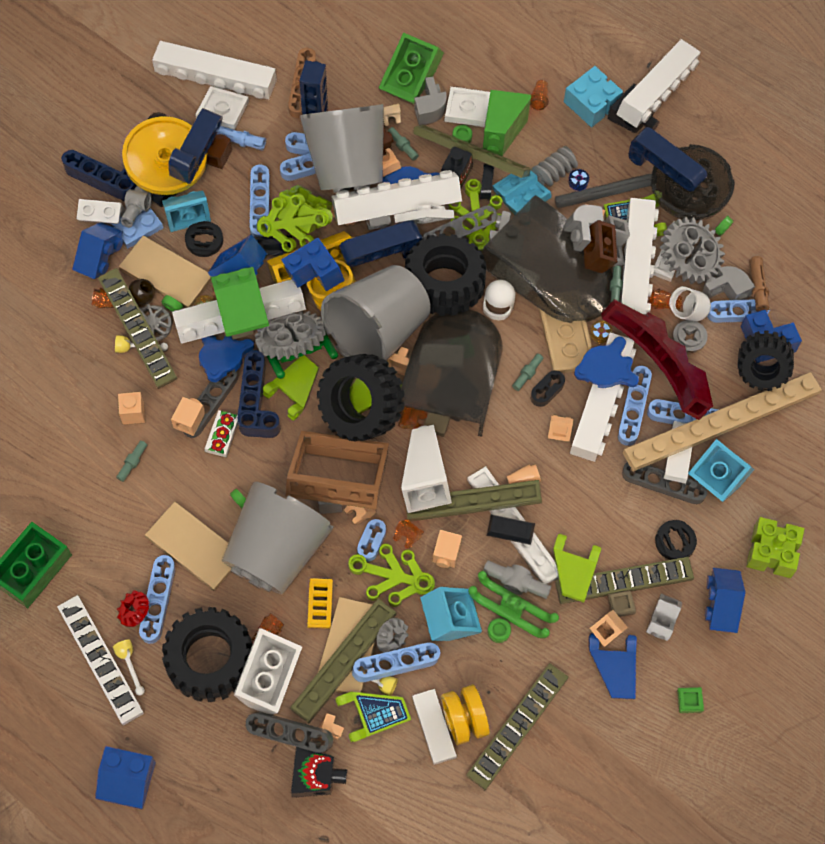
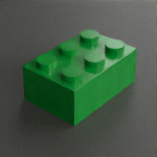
[0,521,72,609]

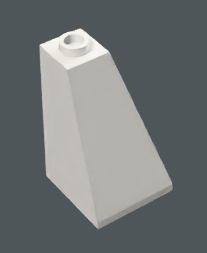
[401,425,452,513]

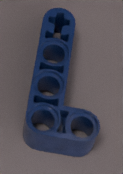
[168,108,223,184]
[628,127,707,192]
[62,150,137,201]
[339,220,423,267]
[237,350,281,438]

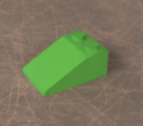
[379,32,444,104]
[211,267,269,337]

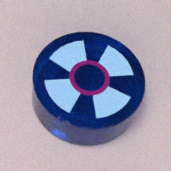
[568,169,589,191]

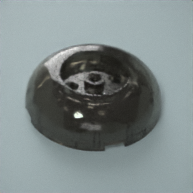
[651,144,735,221]

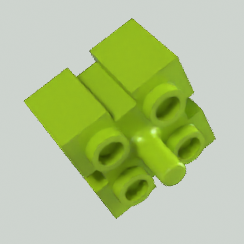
[277,185,333,236]
[746,517,805,578]

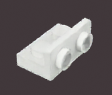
[77,199,125,224]

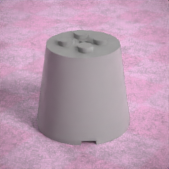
[300,104,384,193]
[321,265,430,361]
[222,482,334,595]

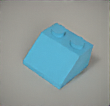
[162,190,211,232]
[688,439,755,502]
[420,587,482,641]

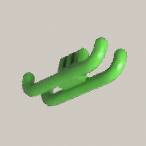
[468,571,559,639]

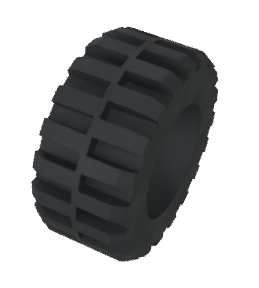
[405,234,486,316]
[317,354,405,442]
[162,607,253,702]

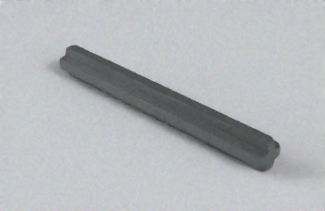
[555,174,654,208]

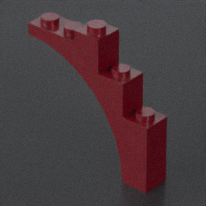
[601,299,713,420]

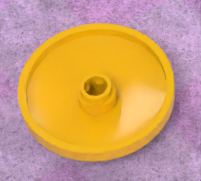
[122,117,207,195]

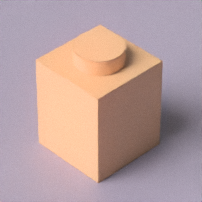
[118,392,145,424]
[171,397,205,436]
[433,530,462,568]
[590,610,628,647]

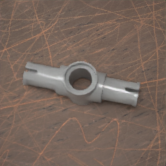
[120,186,152,227]
[483,560,552,599]

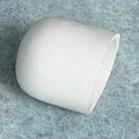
[483,280,516,321]
[669,286,711,322]

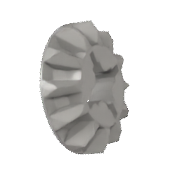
[673,320,708,353]
[377,618,409,653]

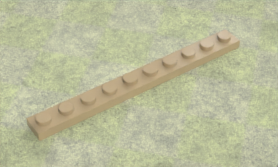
[623,372,822,472]

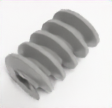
[532,146,578,186]

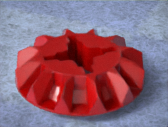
[117,590,149,627]

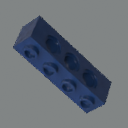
[299,60,328,115]

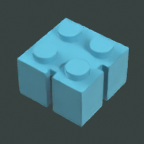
[564,66,623,128]

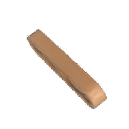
[288,48,316,118]

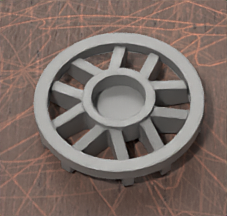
[139,304,172,342]

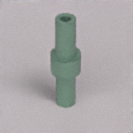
[387,127,419,161]
[609,266,623,302]
[512,353,544,391]
[116,440,148,482]

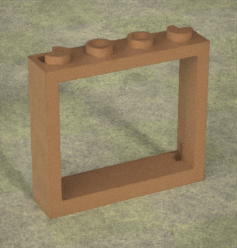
[286,431,389,510]

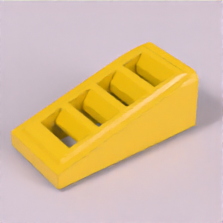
[308,578,333,629]

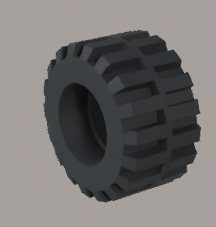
[738,330,794,391]

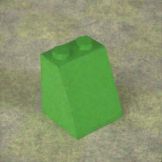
[483,90,531,156]

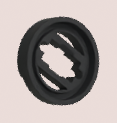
[185,221,223,257]
[655,520,697,560]

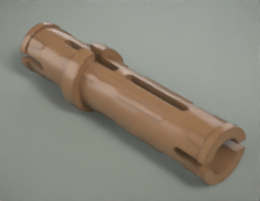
[749,256,770,312]

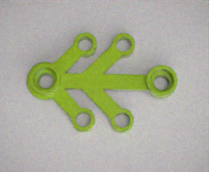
[448,179,502,251]
[257,193,333,252]
[348,544,435,607]

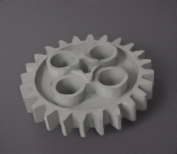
[660,217,725,284]
[255,311,326,360]

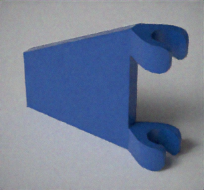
[589,633,637,699]

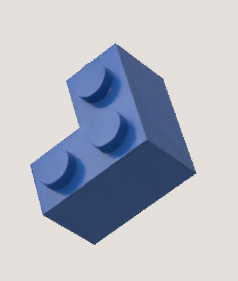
[72,223,123,279]
[281,238,345,291]
[741,309,802,363]
[705,568,746,633]

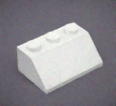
[234,628,302,715]

